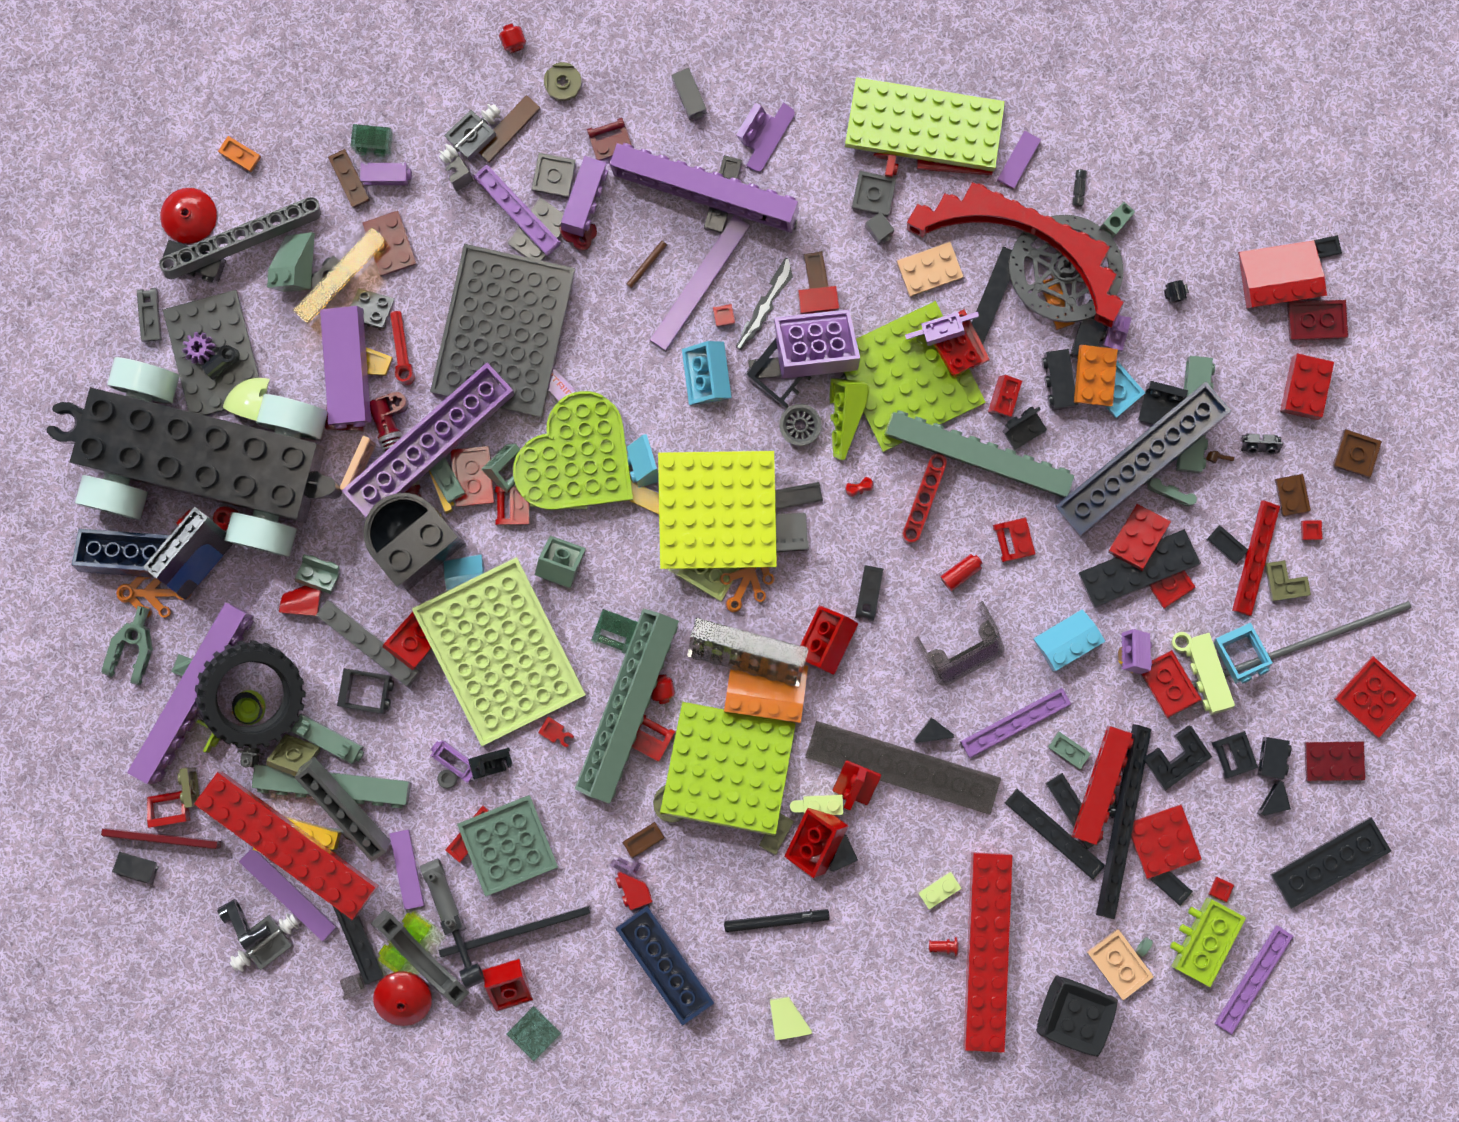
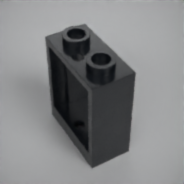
[337,668,394,714]

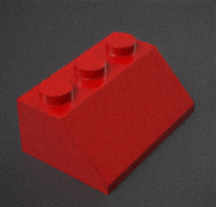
[794,605,859,675]
[784,808,849,878]

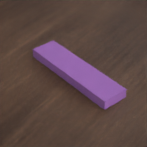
[389,829,424,910]

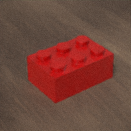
[1280,353,1334,420]

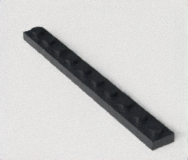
[1096,724,1152,920]

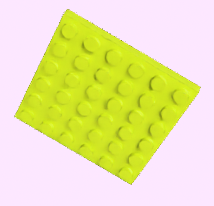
[658,451,777,569]

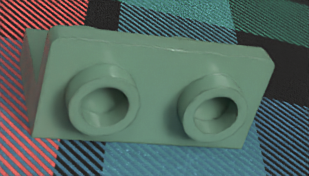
[295,554,340,594]

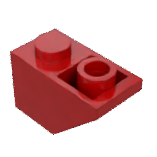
[615,871,653,910]

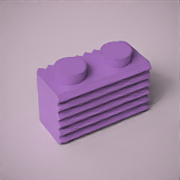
[1121,629,1152,674]

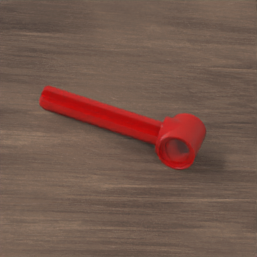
[390,311,415,386]

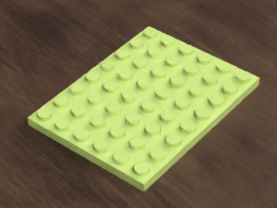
[412,557,586,746]

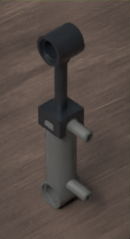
[420,858,485,989]

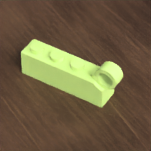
[1171,632,1235,715]

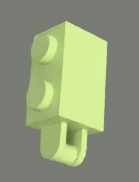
[790,795,843,815]

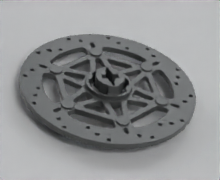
[1009,215,1124,322]

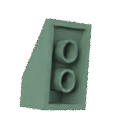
[267,232,315,292]

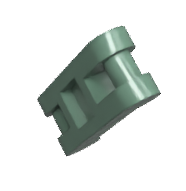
[1147,478,1197,507]

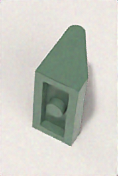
[482,444,520,492]

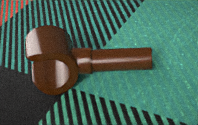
[1206,451,1234,463]

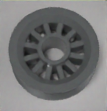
[779,404,821,446]

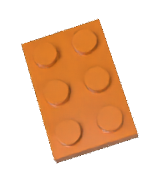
[1074,345,1118,407]

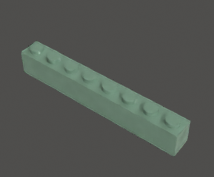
[251,764,411,808]

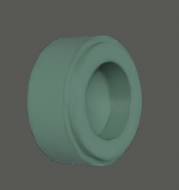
[1136,937,1153,957]

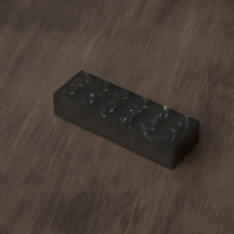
[688,618,809,687]

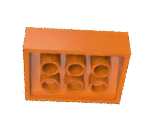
[724,655,808,723]

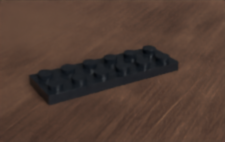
[1078,529,1201,608]
[1270,817,1391,909]

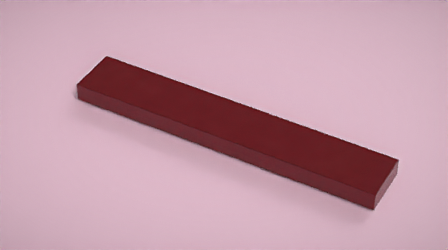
[101,828,221,849]

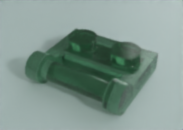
[591,609,638,654]

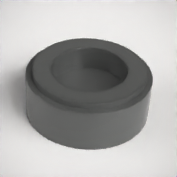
[437,769,457,789]

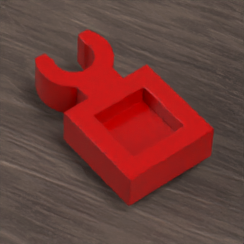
[538,716,574,747]

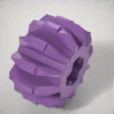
[182,332,216,365]

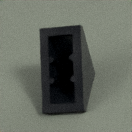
[914,717,954,743]
[1257,780,1291,816]
[829,834,858,872]

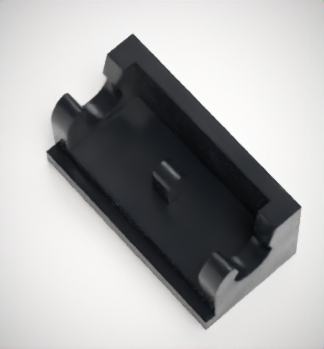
[468,748,512,780]
[112,851,158,885]

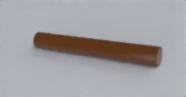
[626,240,667,289]

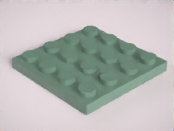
[457,795,558,897]

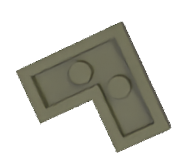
[1265,560,1311,601]
[759,813,794,855]

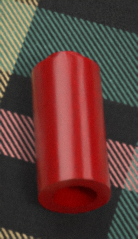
[940,554,983,592]

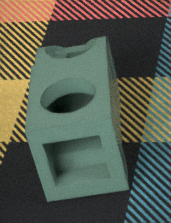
[1100,202,1135,238]

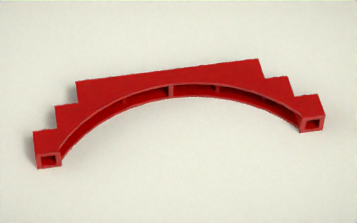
[907,182,1124,328]

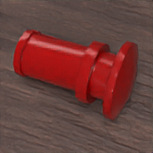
[929,937,959,957]

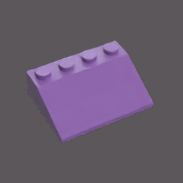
[774,310,860,379]

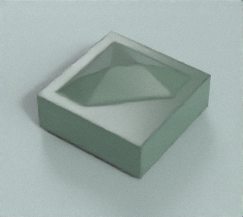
[171,654,192,676]

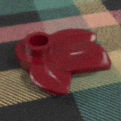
[560,224,597,251]

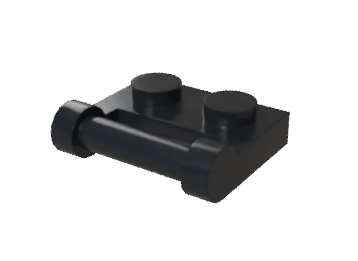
[1211,731,1258,779]

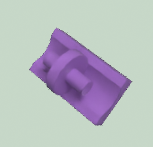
[1103,315,1132,352]

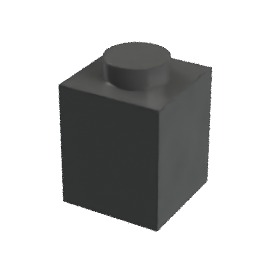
[865,212,894,244]

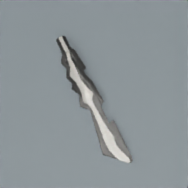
[736,258,793,350]

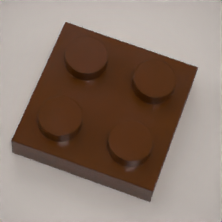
[1332,429,1382,478]

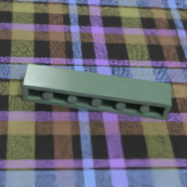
[1176,356,1215,473]

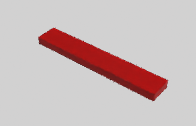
[1232,500,1280,616]

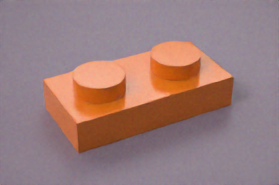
[218,136,261,172]

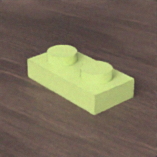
[918,872,962,909]

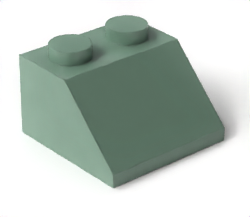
[534,536,586,588]

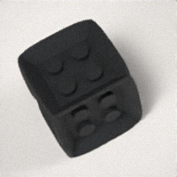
[1036,975,1118,1057]

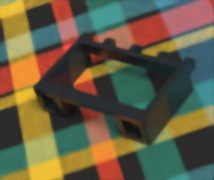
[744,338,812,409]

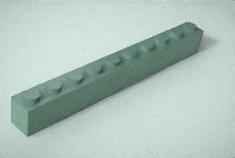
[884,410,1075,498]

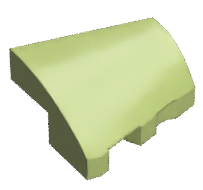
[770,997,812,1040]

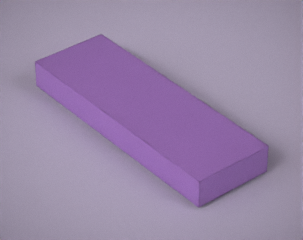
[997,131,1041,189]

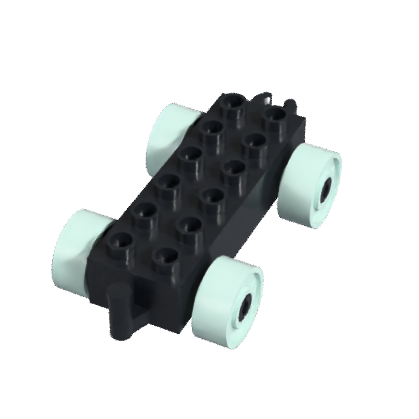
[46,357,342,557]

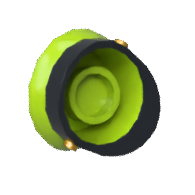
[232,690,266,725]

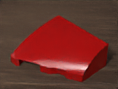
[279,585,322,616]

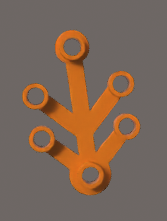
[720,567,774,612]
[116,577,192,618]

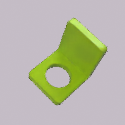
[197,719,220,753]

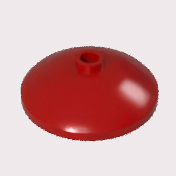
[160,188,217,244]
[373,971,432,1026]

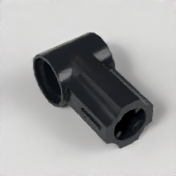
[201,345,240,380]

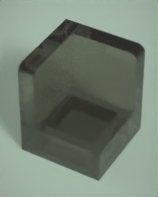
[340,972,368,1000]

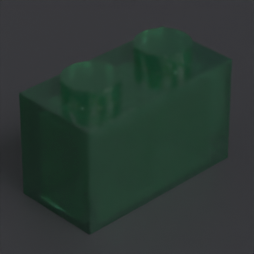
[350,124,393,157]

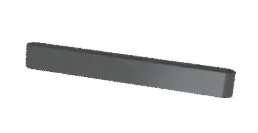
[159,197,321,279]

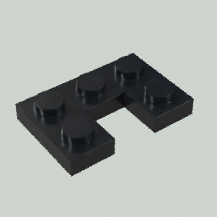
[1143,725,1212,791]

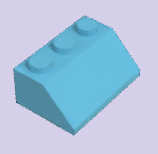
[682,341,732,405]
[1033,609,1105,671]

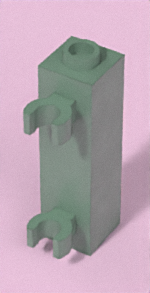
[291,714,364,764]

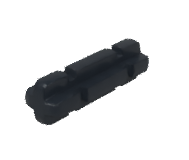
[1072,169,1087,207]

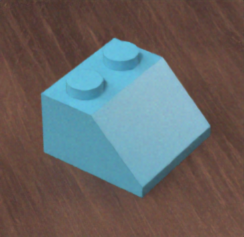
[627,434,659,488]
[444,555,485,591]

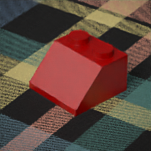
[482,959,533,1011]

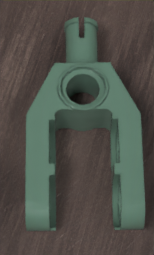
[101,606,153,686]

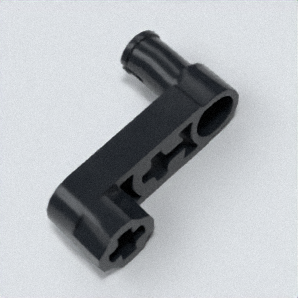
[217,899,272,950]

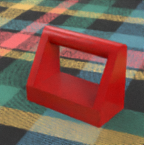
[147,791,191,828]

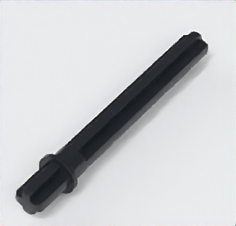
[724,909,830,932]

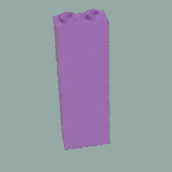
[320,306,371,429]

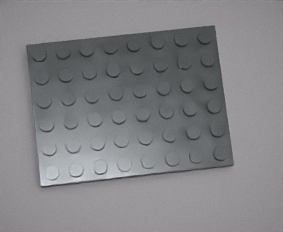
[430,244,576,417]

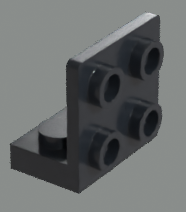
[1138,381,1188,425]
[1002,406,1047,451]

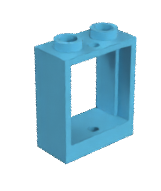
[1214,623,1273,684]

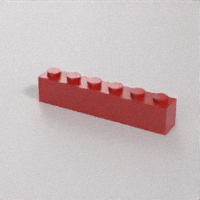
[1071,726,1133,845]

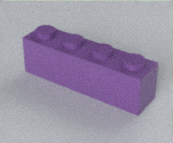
[561,156,609,237]

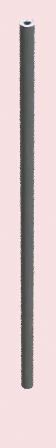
[1191,601,1412,688]

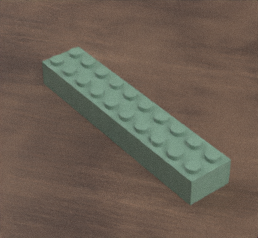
[575,608,679,804]

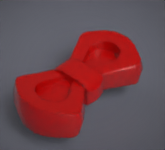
[845,477,874,497]

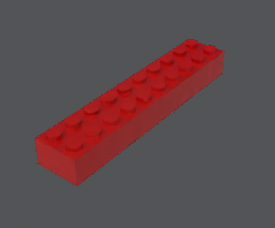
[194,771,379,920]
[963,852,1013,1053]

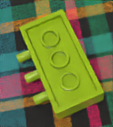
[1170,897,1246,987]

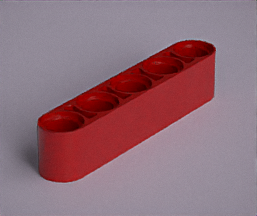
[902,454,947,544]

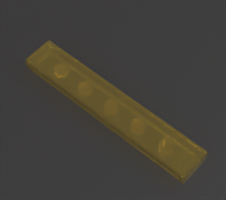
[293,228,387,324]

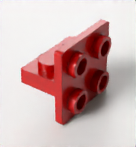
[934,331,982,378]
[832,760,881,810]

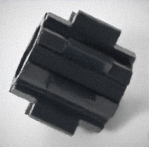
[1164,280,1189,303]

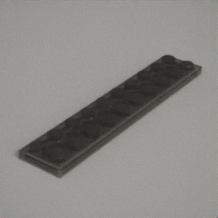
[805,721,1001,815]

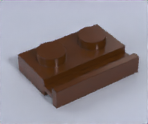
[1275,474,1311,517]

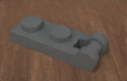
[137,288,162,342]

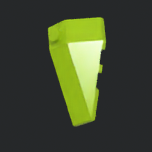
[829,378,869,460]

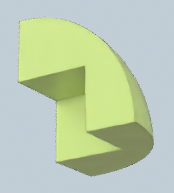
[223,378,270,421]

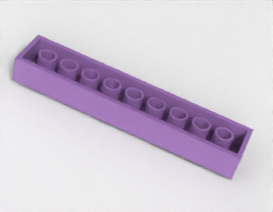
[609,143,799,233]
[342,363,514,518]
[127,602,254,784]

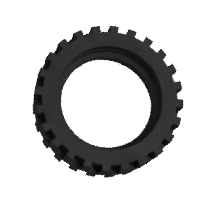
[195,640,306,749]

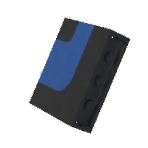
[143,507,234,600]

